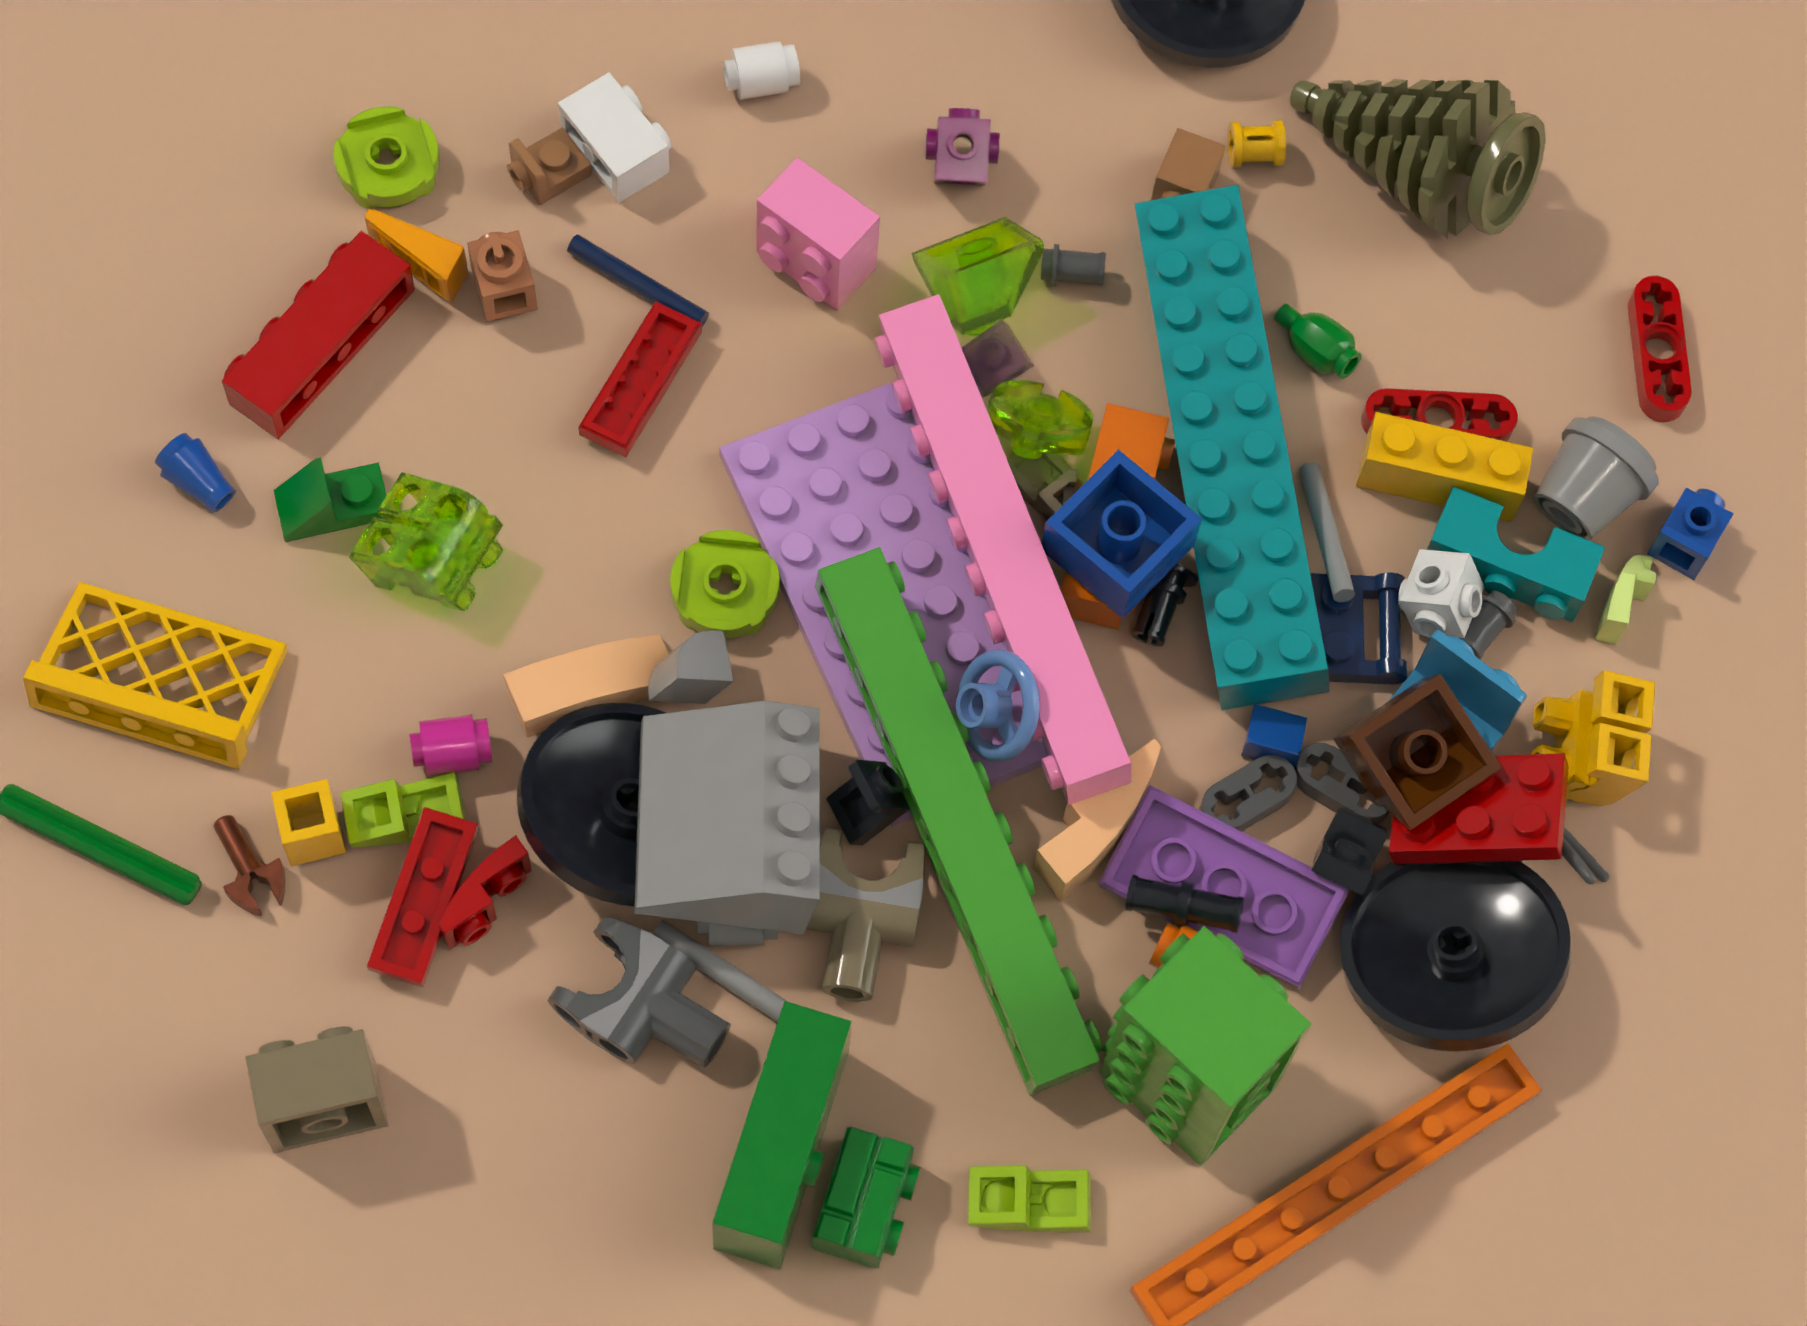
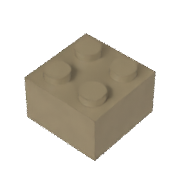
[245,1026,389,1153]

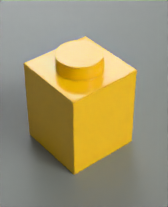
[271,779,346,867]

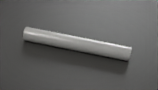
[1299,462,1355,602]
[653,920,788,1022]

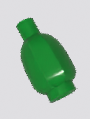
[1274,304,1362,379]

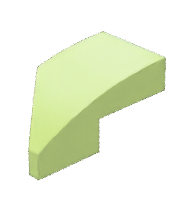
[1595,554,1656,645]

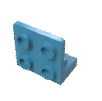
[1390,630,1527,751]

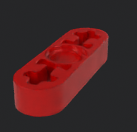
[1628,276,1692,422]
[1361,388,1518,442]

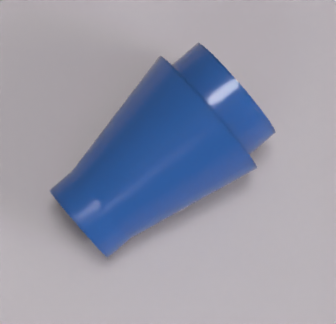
[155,433,236,513]

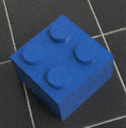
[1041,449,1202,619]

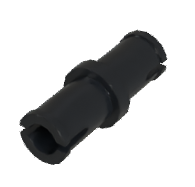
[1125,875,1244,933]

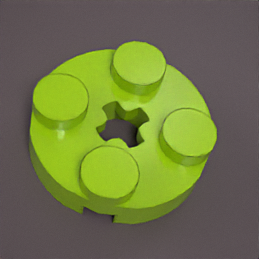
[333,106,440,209]
[670,530,780,638]

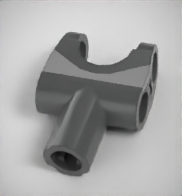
[547,917,731,1068]

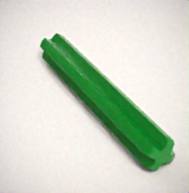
[0,784,202,905]

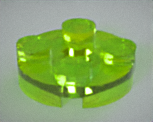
[986,380,1093,459]

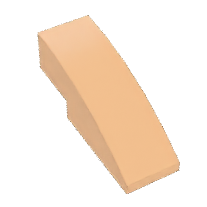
[503,635,669,738]
[1033,738,1162,902]

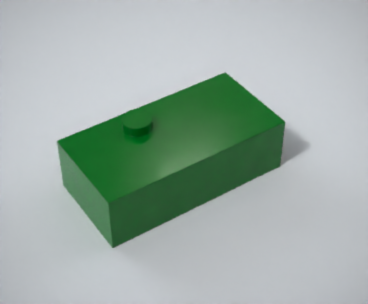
[712,1001,852,1270]

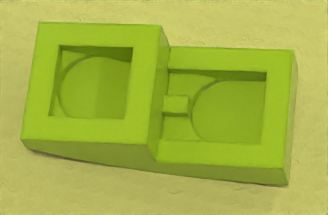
[340,772,467,848]
[968,1165,1091,1232]

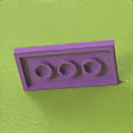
[1098,785,1350,989]

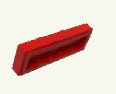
[578,301,702,458]

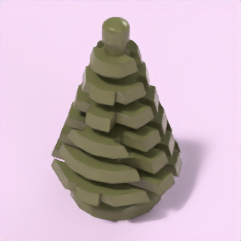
[1290,79,1546,239]

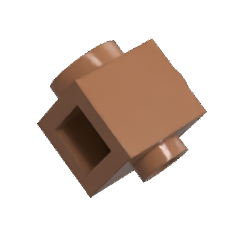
[467,230,538,322]

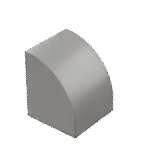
[648,630,734,704]

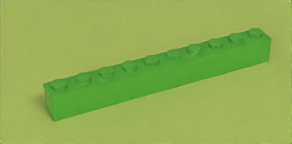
[815,547,1102,1095]

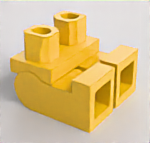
[1531,670,1655,806]

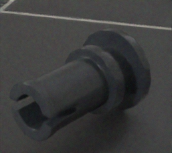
[1131,564,1198,647]

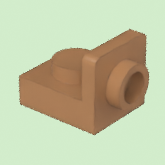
[507,127,592,205]

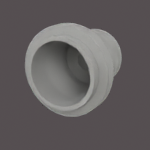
[1533,416,1659,541]

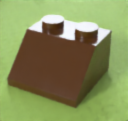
[1333,674,1502,830]

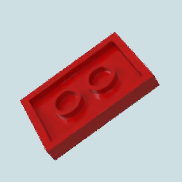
[1389,753,1569,864]

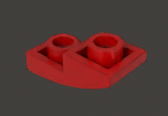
[439,835,532,950]

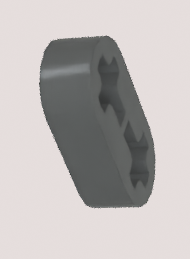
[1294,743,1390,824]
[1199,755,1297,832]

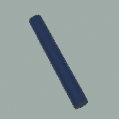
[567,234,709,327]

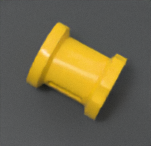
[1228,120,1286,168]

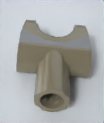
[806,827,924,1002]

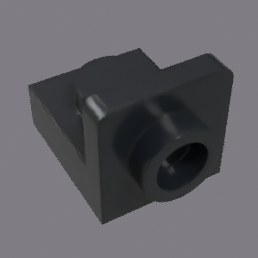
[1311,808,1388,896]

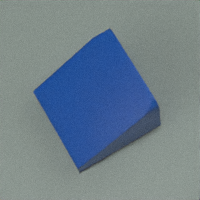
[1241,704,1307,768]

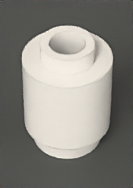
[723,41,800,100]

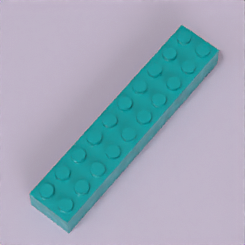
[1134,185,1330,710]

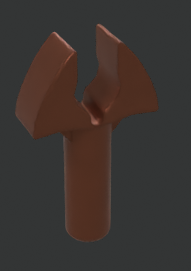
[213,815,285,916]

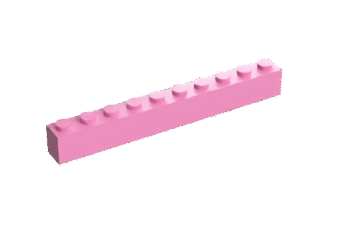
[874,294,1131,805]

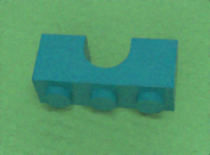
[1426,486,1605,622]

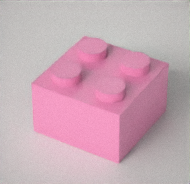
[756,157,880,311]

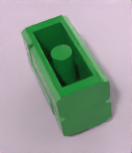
[811,1127,921,1268]

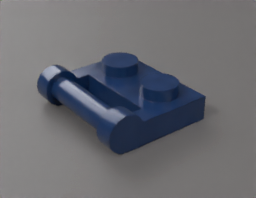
[1310,572,1407,685]

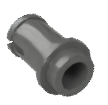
[1041,244,1106,286]
[1460,591,1518,659]

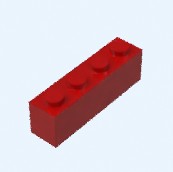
[222,231,415,440]

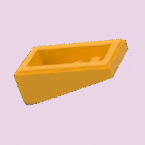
[364,209,469,302]

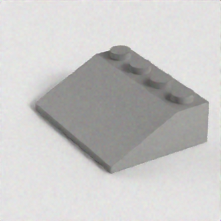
[634,701,820,934]

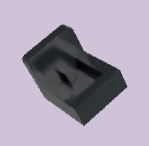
[826,759,910,846]

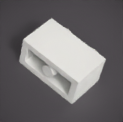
[558,72,672,203]

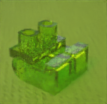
[349,472,503,611]

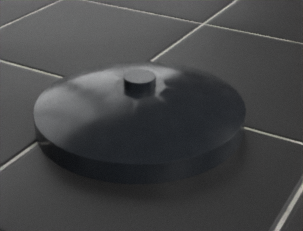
[1111,0,1305,68]
[517,703,667,907]
[1340,861,1571,1052]

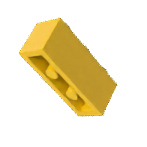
[1356,412,1534,522]

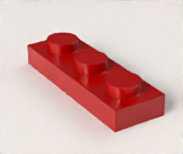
[367,807,479,988]

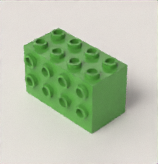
[1100,926,1312,1166]

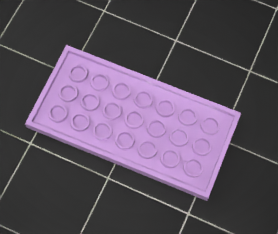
[719,380,1048,827]

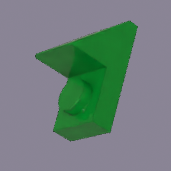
[273,457,392,542]

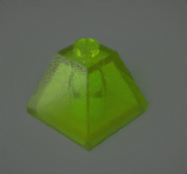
[911,217,1045,336]

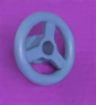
[956,649,1040,762]

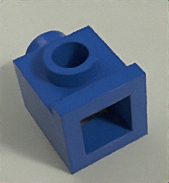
[1647,487,1734,580]

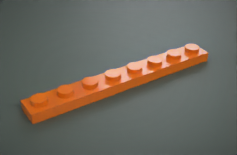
[1130,1043,1542,1326]

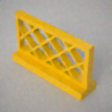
[23,582,287,770]

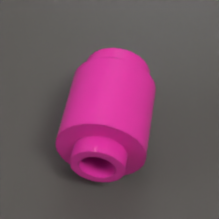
[409,714,493,777]

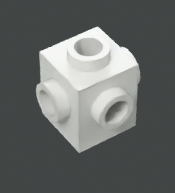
[1398,549,1484,638]

